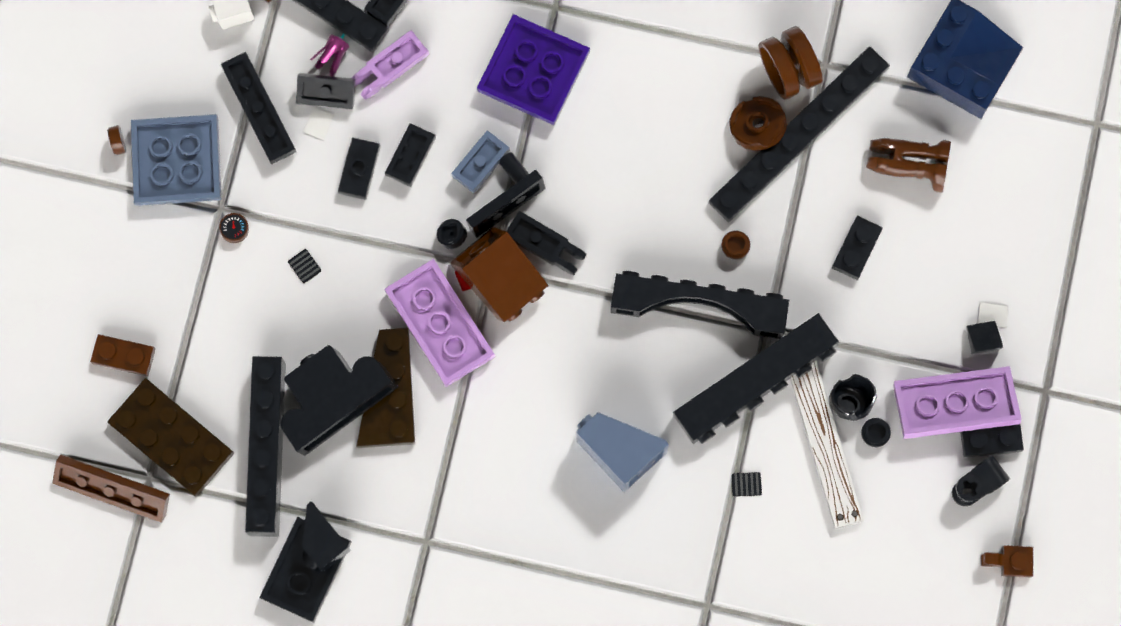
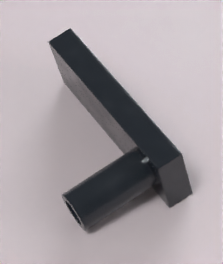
[466,152,546,238]

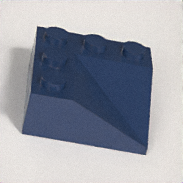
[907,0,1024,119]

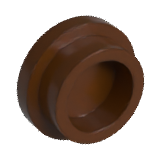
[721,231,750,260]

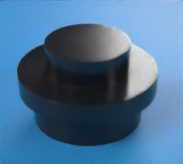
[861,418,891,448]

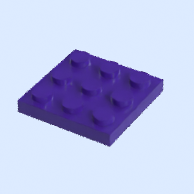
[477,14,590,125]

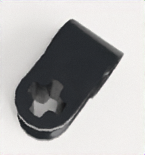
[952,455,1010,507]

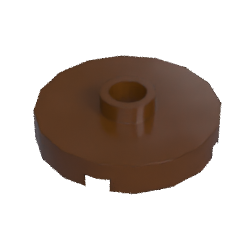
[729,96,787,151]

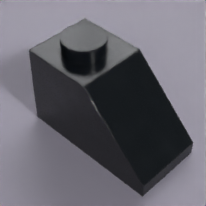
[302,501,351,573]

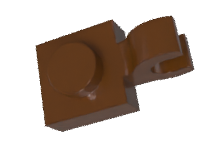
[981,545,1033,578]

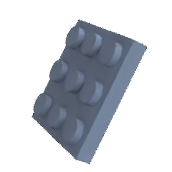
[131,114,222,206]

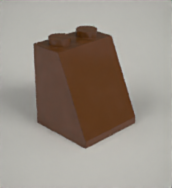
[450,227,549,322]

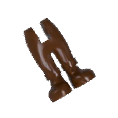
[866,138,951,193]

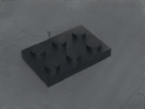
[259,517,352,623]

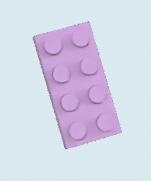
[384,259,495,387]
[893,366,1022,439]

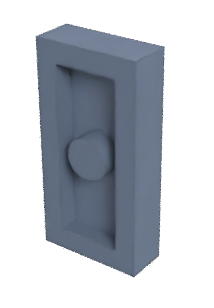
[451,130,510,193]

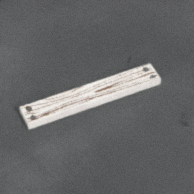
[790,361,864,529]

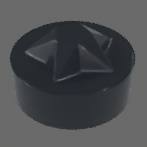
[437,219,467,249]

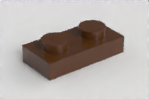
[90,334,156,377]

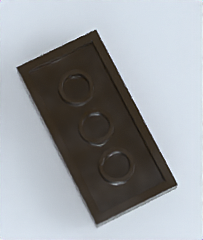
[107,378,234,497]

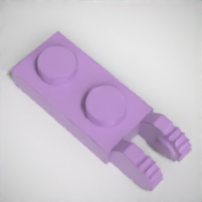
[351,30,429,100]

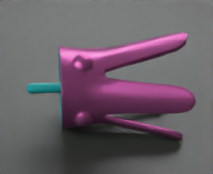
[310,34,349,77]

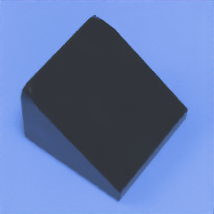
[966,321,1003,354]

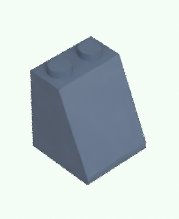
[576,412,669,492]

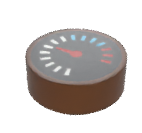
[107,125,126,155]
[219,213,249,243]

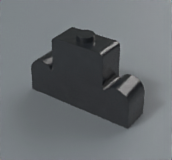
[281,345,399,456]

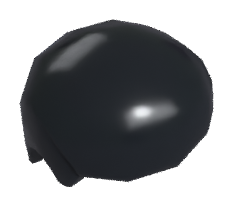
[829,374,877,421]

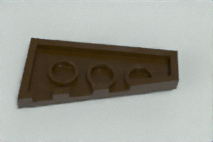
[356,328,416,448]

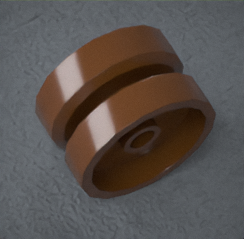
[758,26,823,100]

